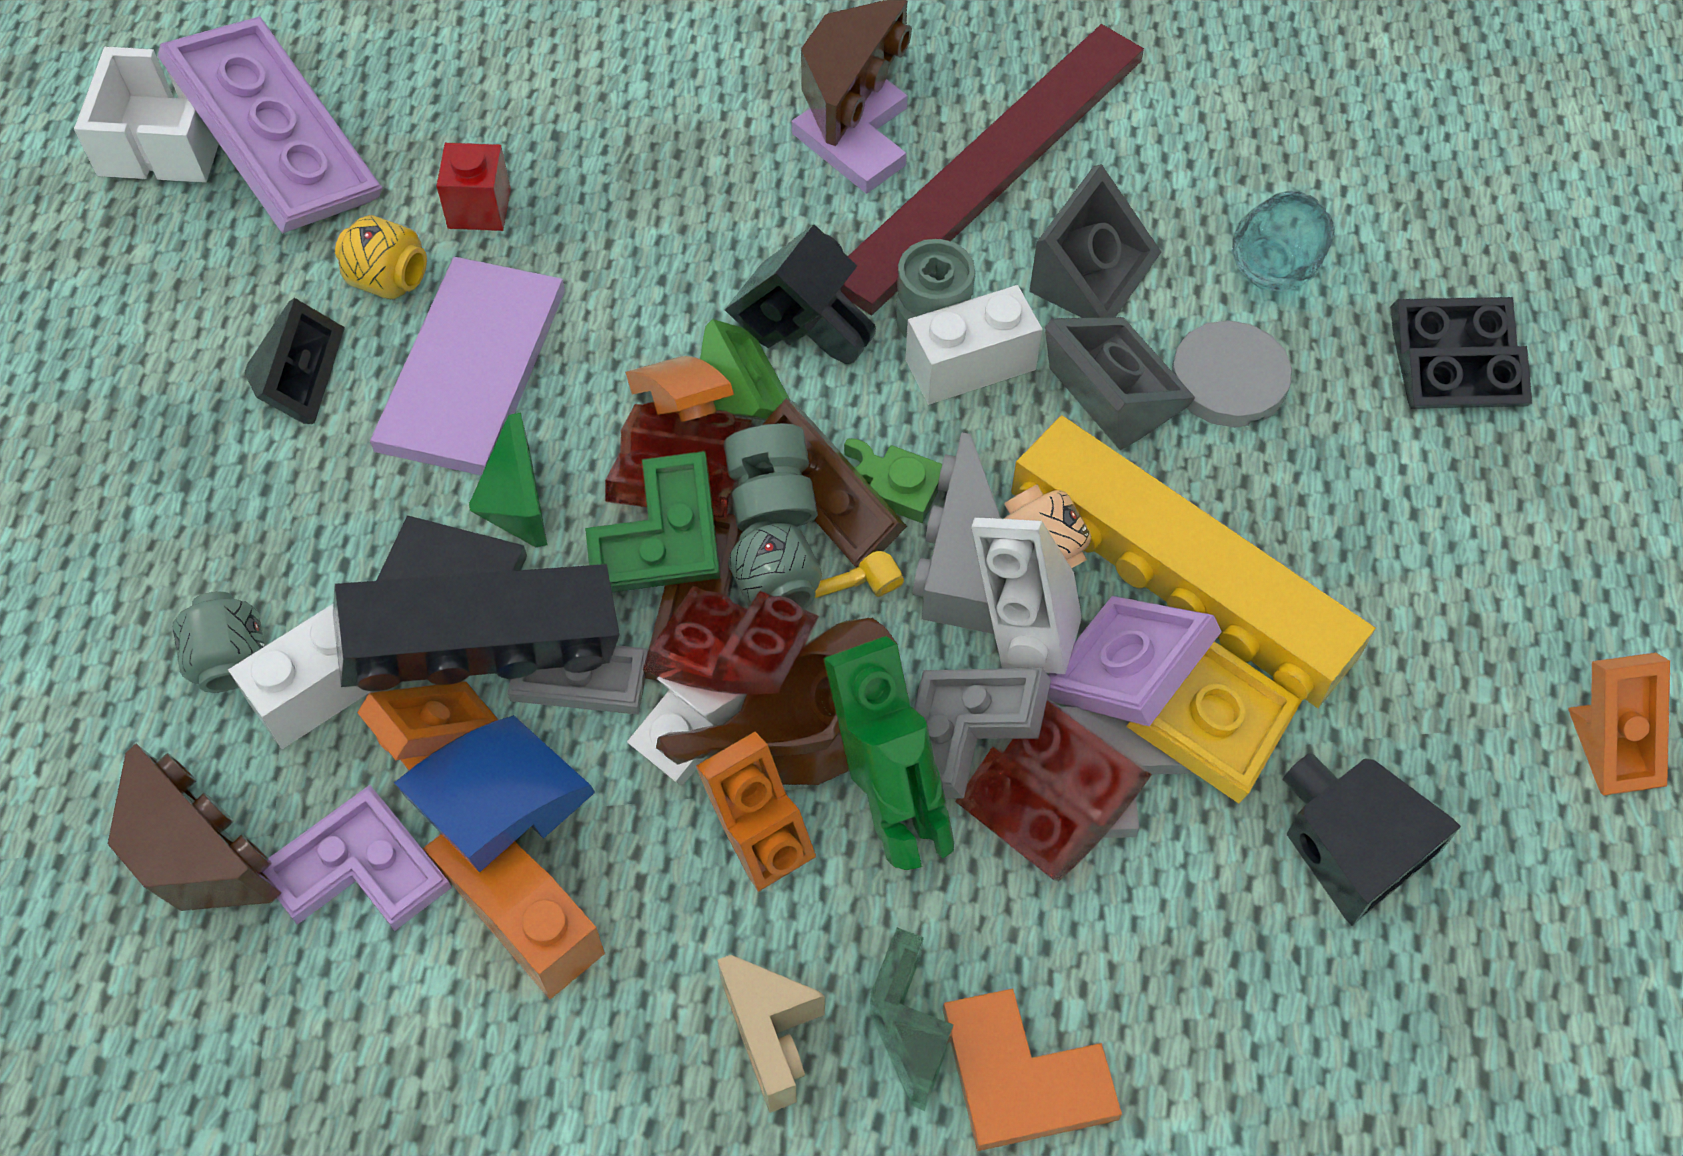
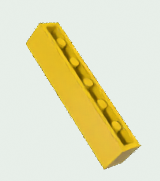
[1011,415,1376,708]

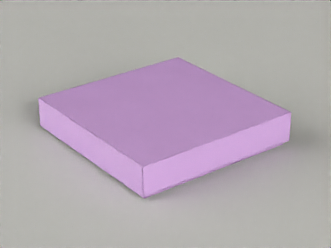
[1047,596,1222,726]

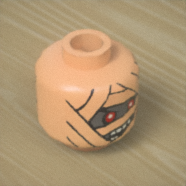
[1004,484,1091,569]

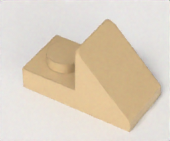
[717,955,825,1113]

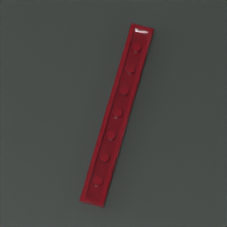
[840,24,1144,316]

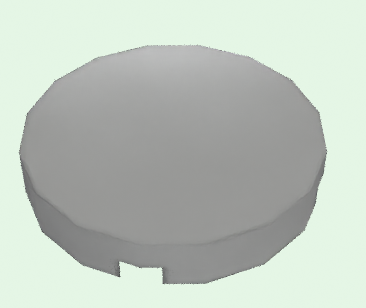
[1172,320,1292,428]

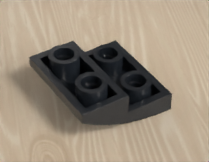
[1390,297,1532,409]

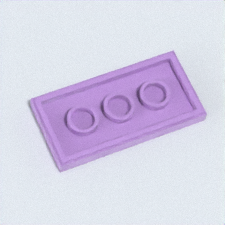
[158,16,382,234]
[370,257,565,475]

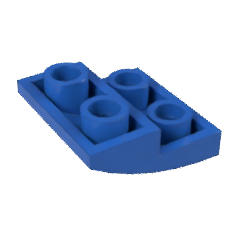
[394,715,595,872]

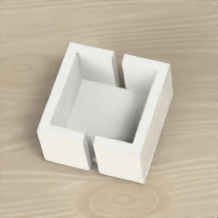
[74,47,219,183]

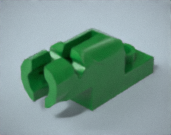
[824,636,955,870]

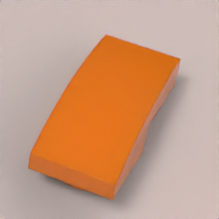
[625,356,734,422]
[696,732,816,892]

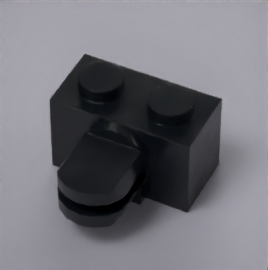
[725,224,876,364]

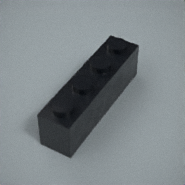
[333,564,620,691]

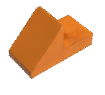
[1568,652,1670,795]
[357,681,498,770]

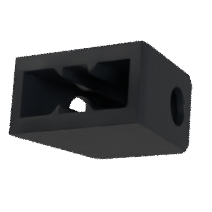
[1282,752,1461,926]

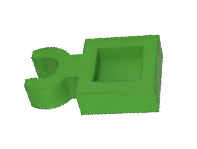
[844,438,942,523]

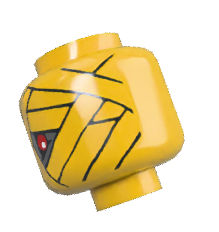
[335,215,427,300]

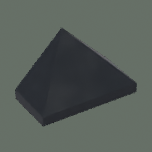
[244,298,345,425]

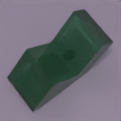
[870,927,953,1111]

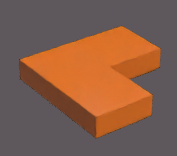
[943,988,1122,1151]

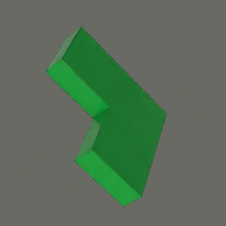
[585,452,721,592]

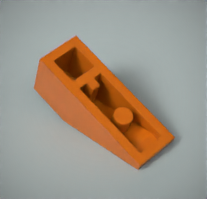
[422,834,605,1000]

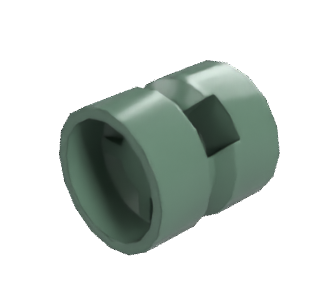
[896,239,975,338]
[724,424,818,531]

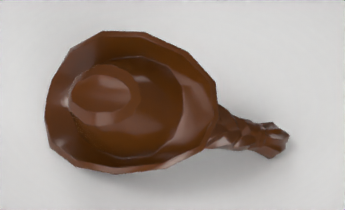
[656,617,900,785]

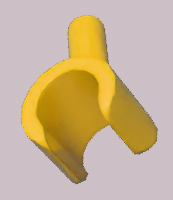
[815,551,904,598]

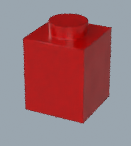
[436,142,511,231]

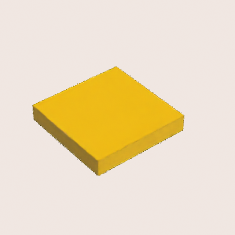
[1126,641,1302,804]

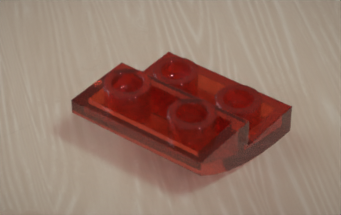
[605,402,752,519]
[643,586,819,695]
[955,699,1152,882]

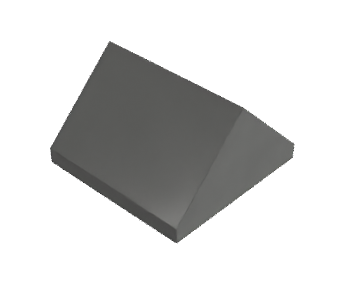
[1029,164,1162,318]
[1045,317,1196,451]

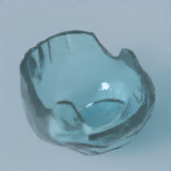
[1232,190,1335,291]

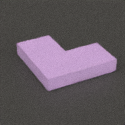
[792,79,908,194]
[263,785,452,931]

